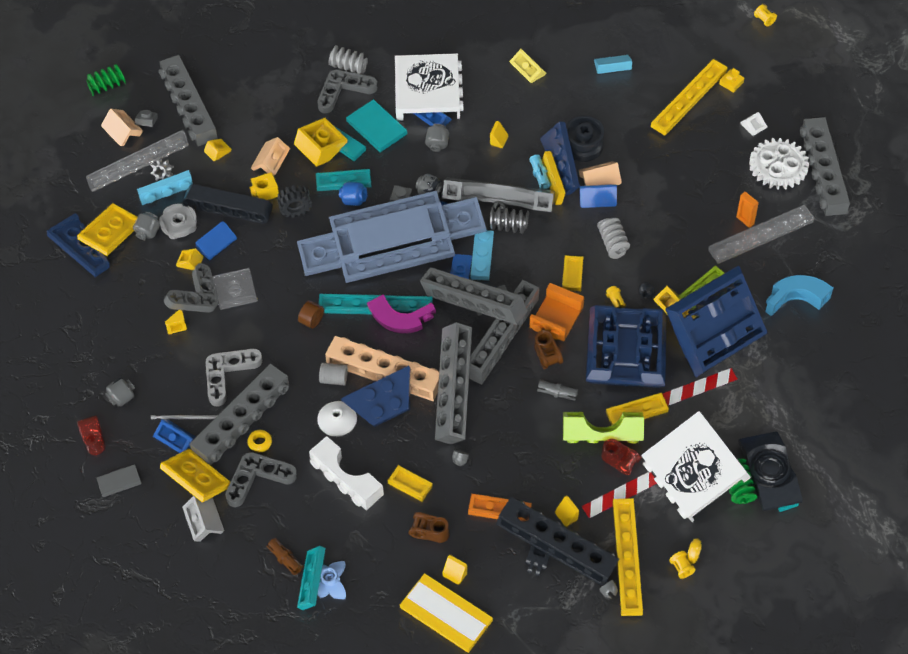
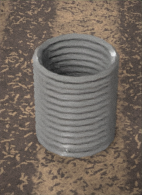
[319,363,348,385]

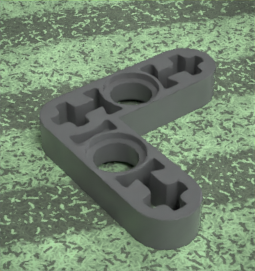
[317,70,378,113]
[164,263,218,313]
[225,453,297,507]

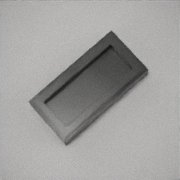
[96,464,141,497]

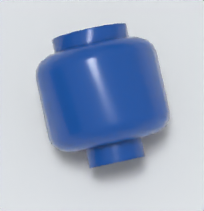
[339,182,367,206]

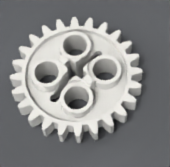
[749,138,809,190]

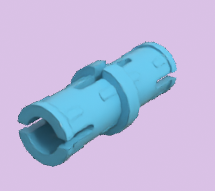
[530,155,551,189]

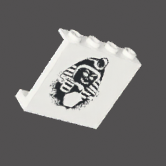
[395,54,463,121]
[641,411,751,522]

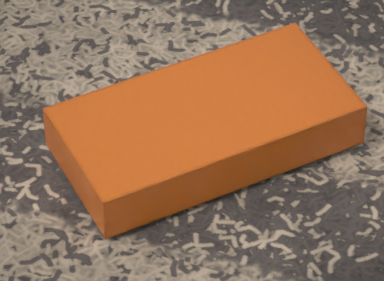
[736,192,759,228]

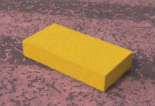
[562,255,583,291]
[388,465,433,502]

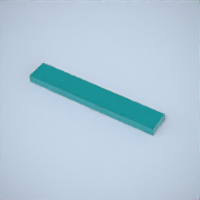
[319,294,433,314]

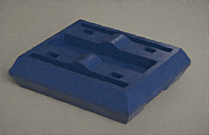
[665,266,768,378]
[586,305,667,388]

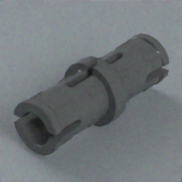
[537,379,578,401]

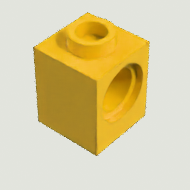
[249,172,279,200]

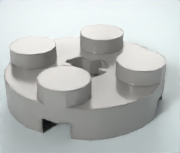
[159,204,197,239]

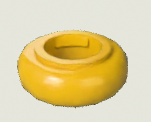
[247,430,272,453]
[687,539,702,564]

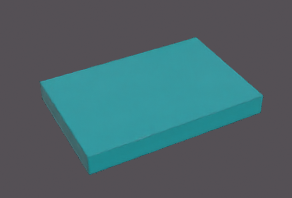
[346,99,407,152]

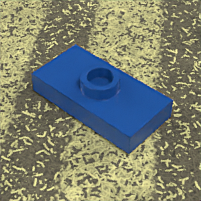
[450,254,472,279]

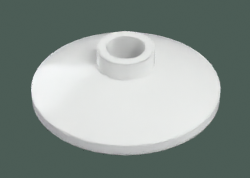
[318,401,357,436]

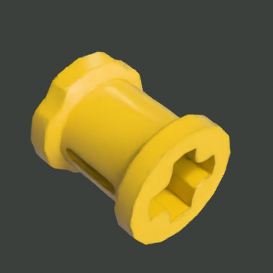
[754,4,777,27]
[669,551,696,579]

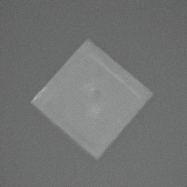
[212,268,257,310]

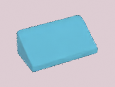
[594,55,632,74]

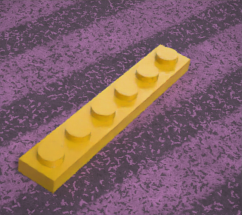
[651,59,728,136]
[613,498,643,616]

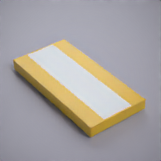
[400,573,493,653]

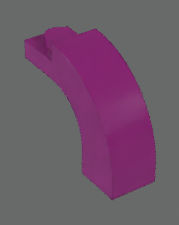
[367,294,436,333]

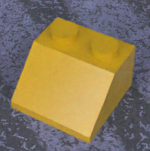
[294,118,348,166]

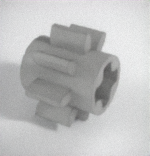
[151,158,174,181]

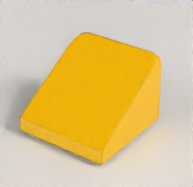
[490,121,508,148]
[204,139,232,161]
[176,248,203,270]
[165,310,187,334]
[555,496,579,527]
[443,555,467,585]

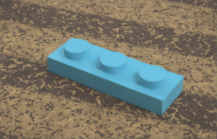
[137,170,193,205]
[471,230,494,281]

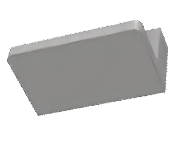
[182,496,224,542]

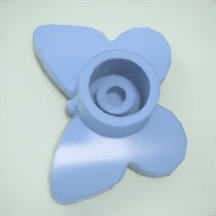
[317,561,346,599]

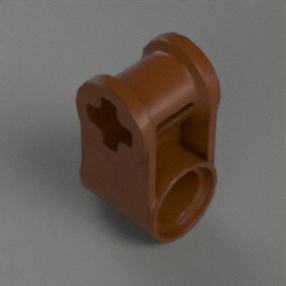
[534,330,563,369]
[408,512,450,543]

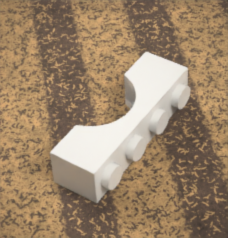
[309,436,384,510]

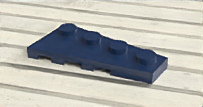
[540,122,580,195]
[47,213,110,277]

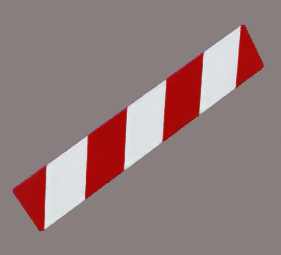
[662,368,737,406]
[582,472,657,518]

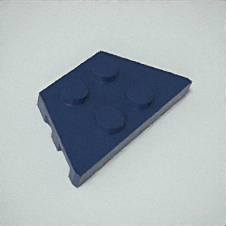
[341,366,411,427]

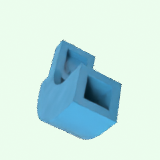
[765,275,833,316]

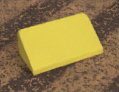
[509,49,547,83]

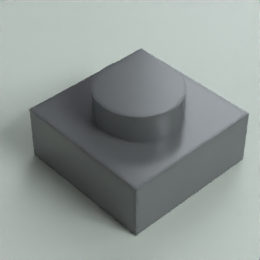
[135,110,158,127]
[390,185,412,202]

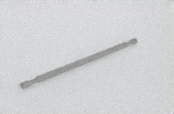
[151,415,244,419]

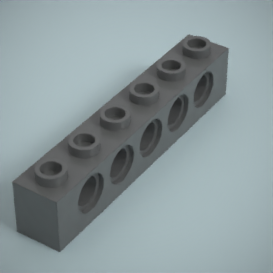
[158,55,218,146]
[800,117,850,216]
[420,267,527,325]
[469,280,539,385]
[435,322,472,444]
[190,364,290,466]

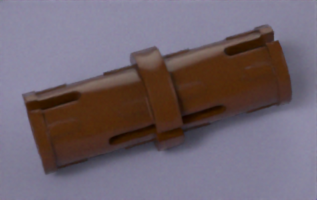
[267,538,303,575]

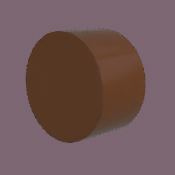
[298,300,324,329]

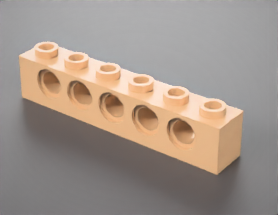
[325,336,439,401]

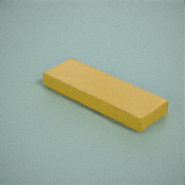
[542,151,565,205]
[606,393,669,425]

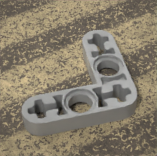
[206,349,263,406]

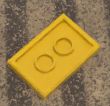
[77,203,137,256]
[160,449,230,503]

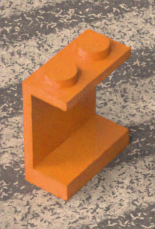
[530,283,584,341]

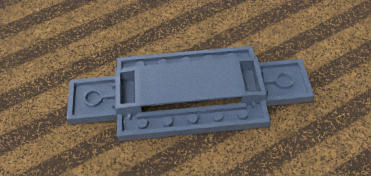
[297,191,486,283]

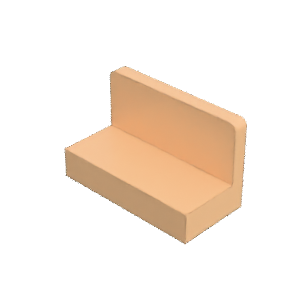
[101,109,143,146]
[251,137,290,176]
[579,161,622,186]

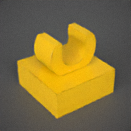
[719,68,744,93]

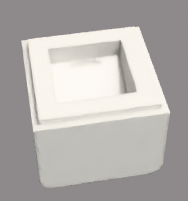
[740,112,767,136]

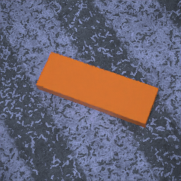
[468,494,532,521]

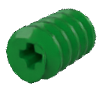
[87,64,126,96]
[729,459,757,504]

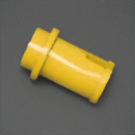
[606,286,626,308]

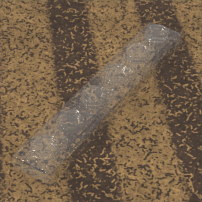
[86,130,188,192]
[708,205,814,264]

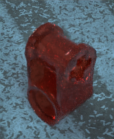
[77,415,105,455]
[601,439,641,475]

